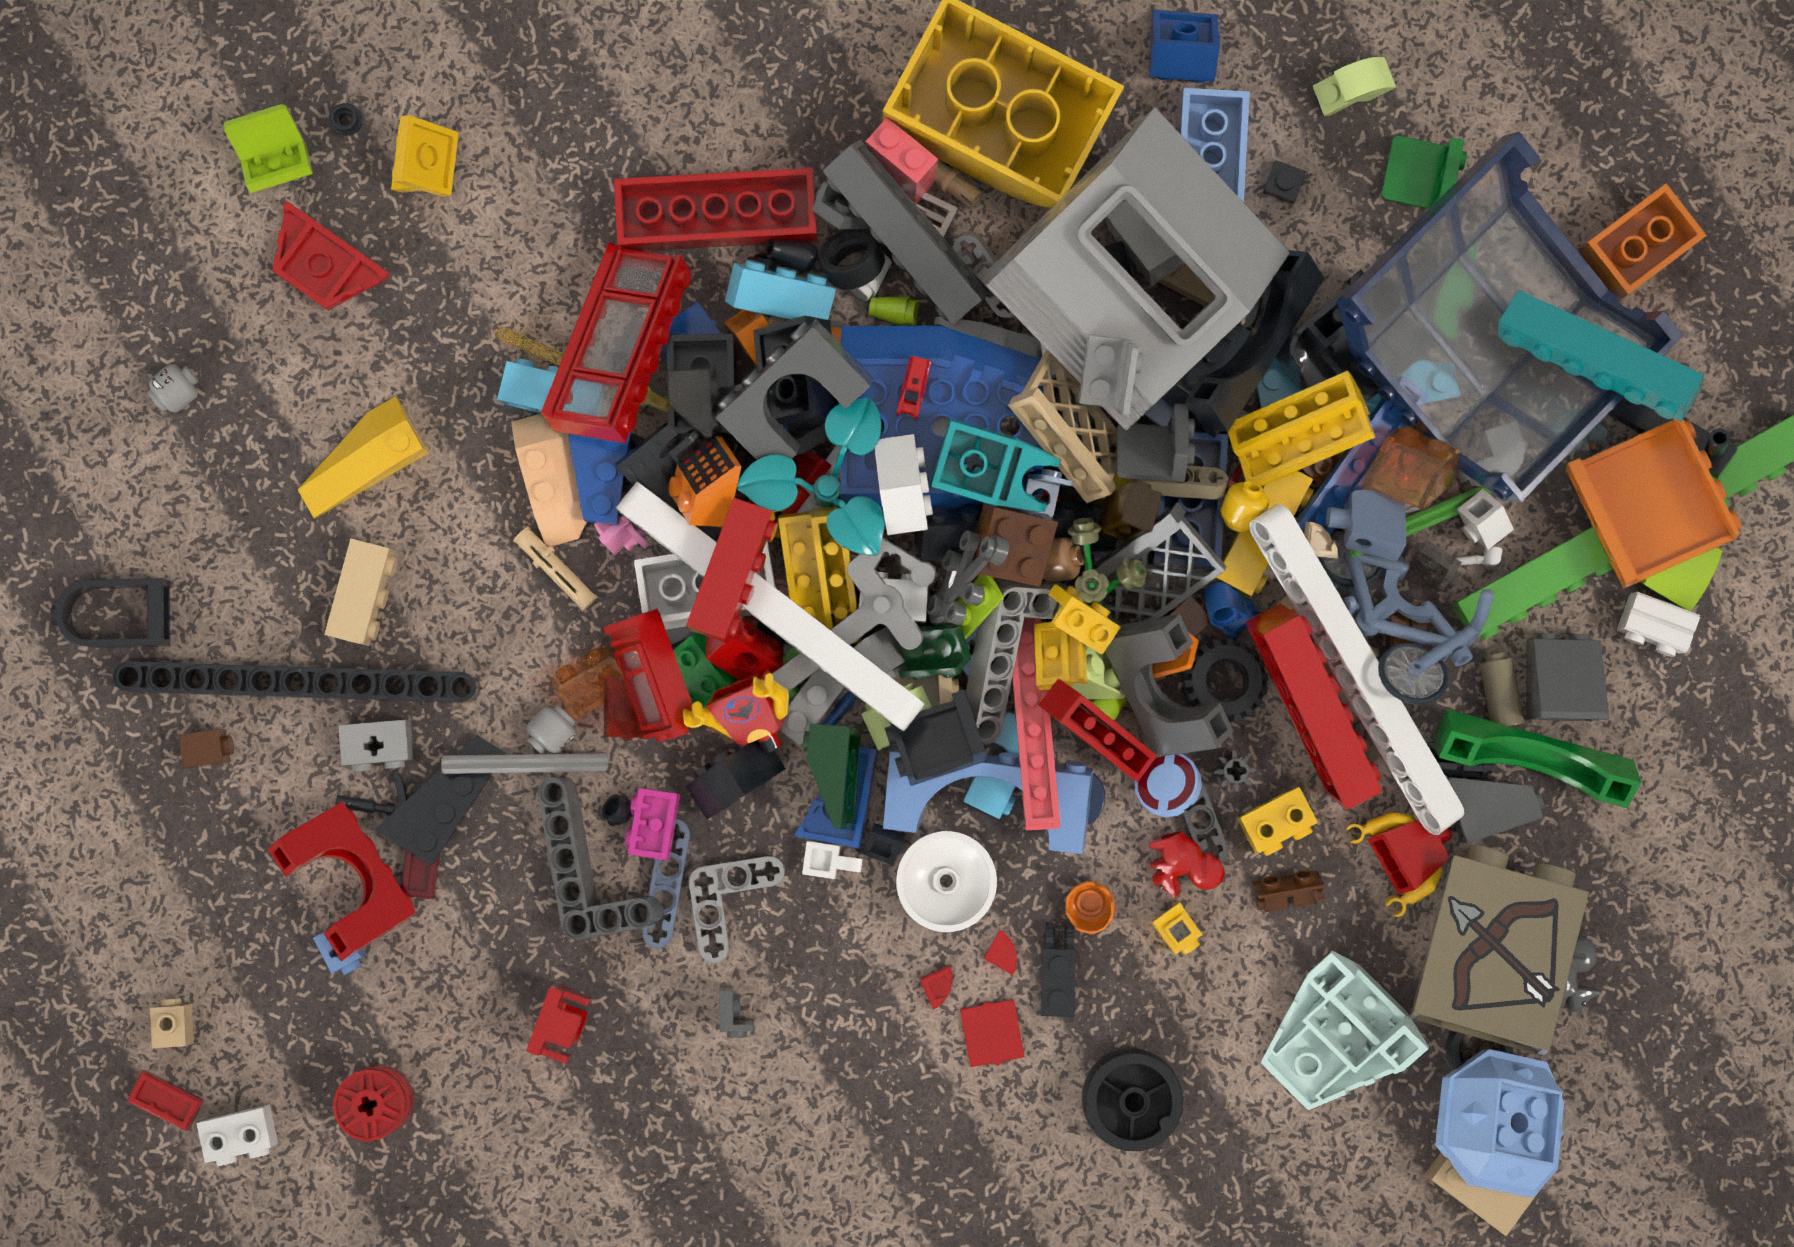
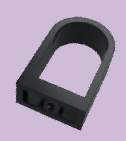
[51,578,171,648]

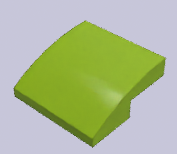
[1641,548,1722,612]

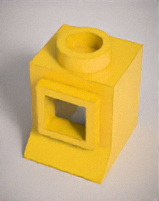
[1150,901,1203,955]

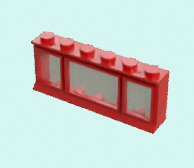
[541,242,691,443]

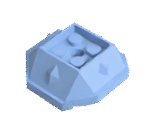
[1435,1049,1564,1197]

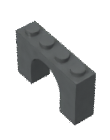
[716,319,873,460]
[1105,614,1234,757]

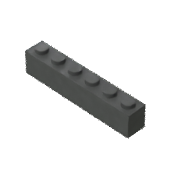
[823,140,990,325]

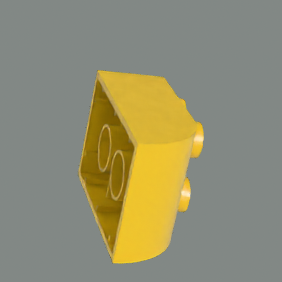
[883,0,1124,208]

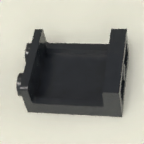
[885,690,988,786]

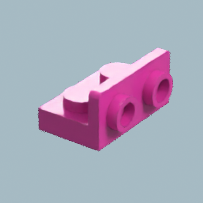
[625,788,680,860]

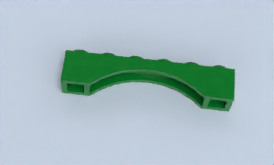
[1434,709,1641,809]

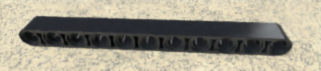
[112,661,481,703]

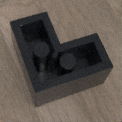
[685,740,786,820]

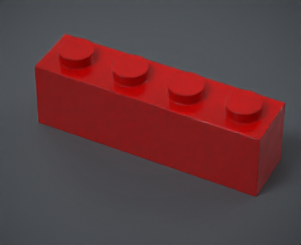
[686,498,778,644]
[1038,678,1157,782]

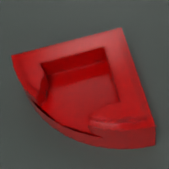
[983,929,1017,975]
[919,965,953,1010]

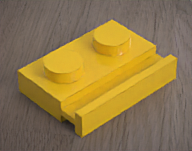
[1034,622,1087,691]

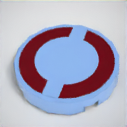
[1135,753,1202,818]

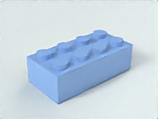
[1178,88,1250,202]

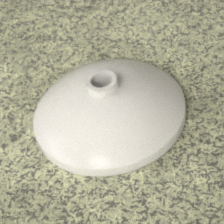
[896,831,997,932]

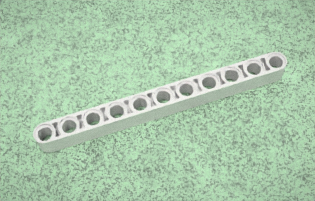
[616,482,925,732]
[1249,504,1464,835]

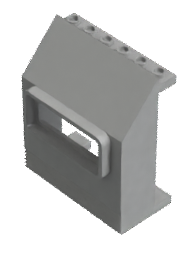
[976,107,1290,430]

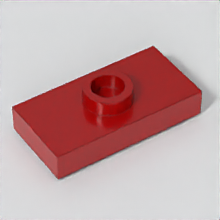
[126,1070,204,1131]

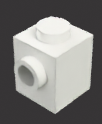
[1457,489,1514,550]

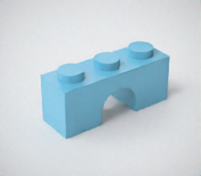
[963,711,1019,819]

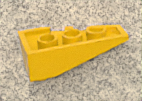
[298,396,429,519]

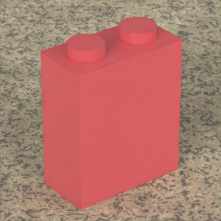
[865,118,938,204]

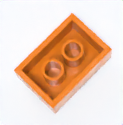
[1578,183,1707,301]

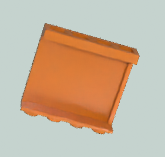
[1566,419,1742,589]

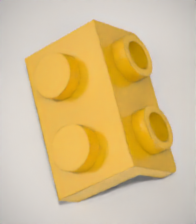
[1048,584,1121,654]

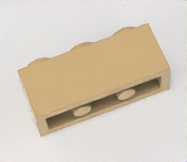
[324,538,397,646]

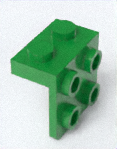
[1381,136,1467,209]
[673,633,739,708]

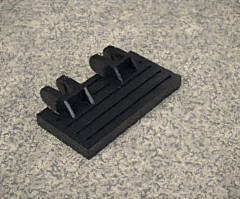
[615,422,749,542]

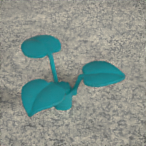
[737,397,885,556]

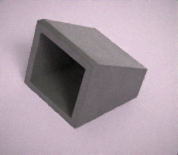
[1526,633,1609,721]

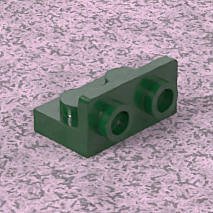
[898,623,971,680]

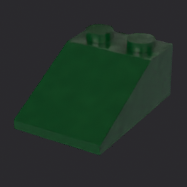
[803,724,862,831]

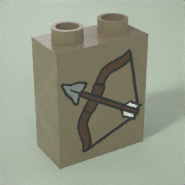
[1409,845,1589,1056]

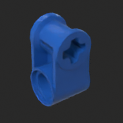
[1202,582,1261,640]

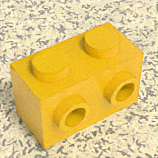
[1236,787,1318,856]

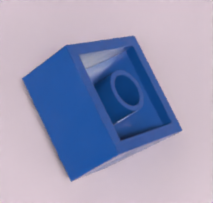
[1149,9,1220,83]

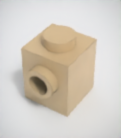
[150,998,194,1048]

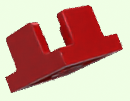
[526,983,593,1064]

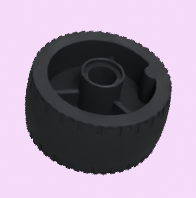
[1082,1048,1183,1151]

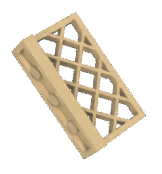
[1008,350,1117,503]

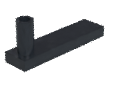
[1608,401,1737,479]

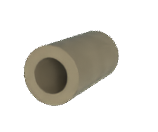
[1479,653,1525,726]

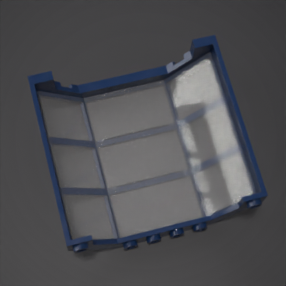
[1337,132,1684,502]

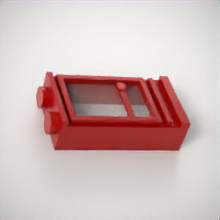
[603,608,692,742]

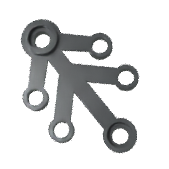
[927,530,1009,625]

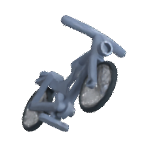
[1317,528,1494,705]

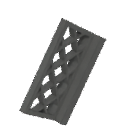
[1072,502,1227,625]

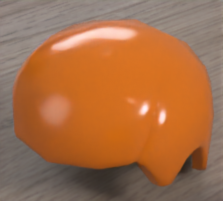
[1065,880,1116,934]

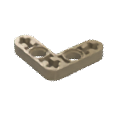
[1129,422,1228,499]

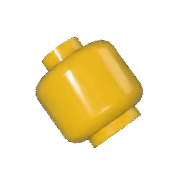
[1220,481,1269,532]

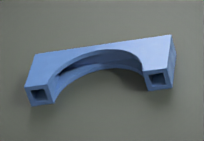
[883,745,1094,854]

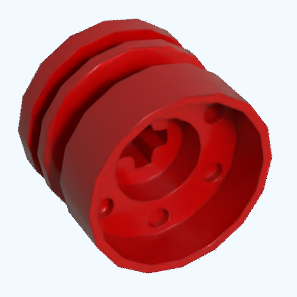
[333,1064,414,1142]

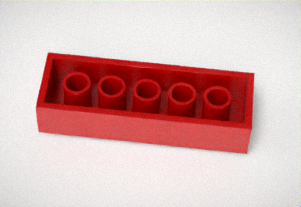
[614,168,817,251]
[1245,603,1382,810]

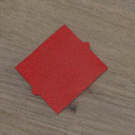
[960,999,1025,1067]

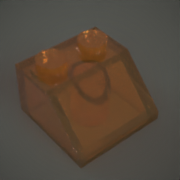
[1363,427,1460,510]

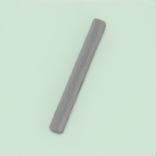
[441,753,608,774]

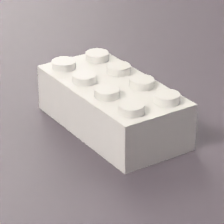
[634,541,776,630]

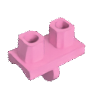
[594,495,649,555]

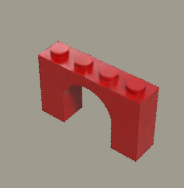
[267,801,416,961]

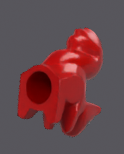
[1148,830,1225,899]

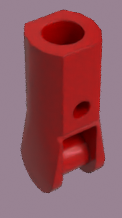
[896,355,932,420]

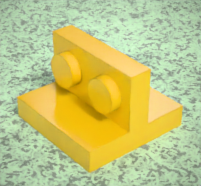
[391,115,459,197]

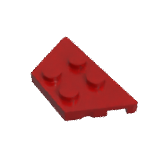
[272,200,391,311]

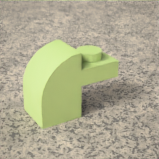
[1313,57,1396,116]

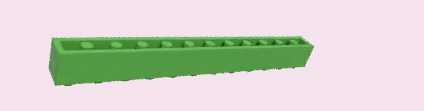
[1451,414,1794,641]

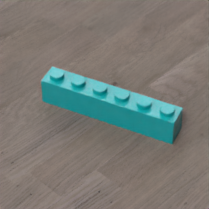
[1498,290,1704,422]

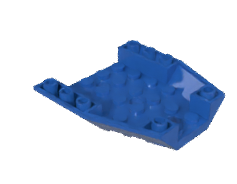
[841,326,1044,527]

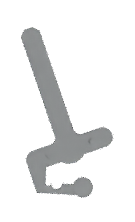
[773,538,936,691]

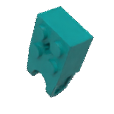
[929,417,1061,512]

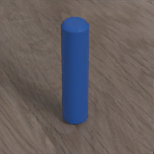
[822,691,857,726]

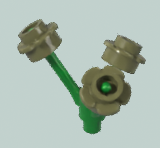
[1068,518,1147,606]

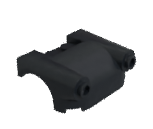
[1275,269,1436,403]

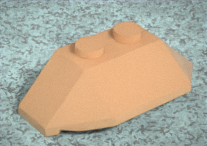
[511,414,587,547]

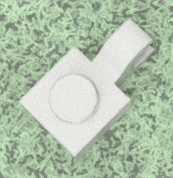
[802,841,863,879]

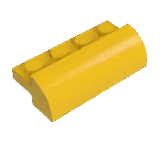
[1227,371,1375,486]
[778,507,862,644]

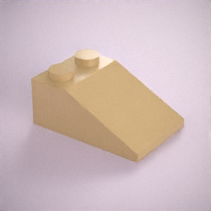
[1424,1152,1537,1236]

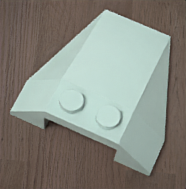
[1261,951,1429,1110]

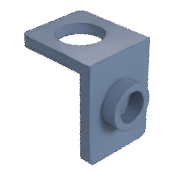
[1024,469,1074,517]

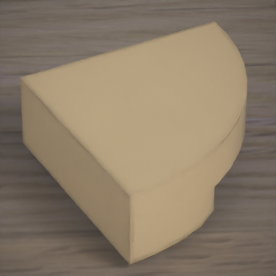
[1304,522,1338,558]

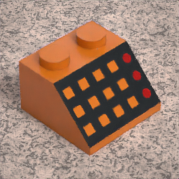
[669,436,742,527]

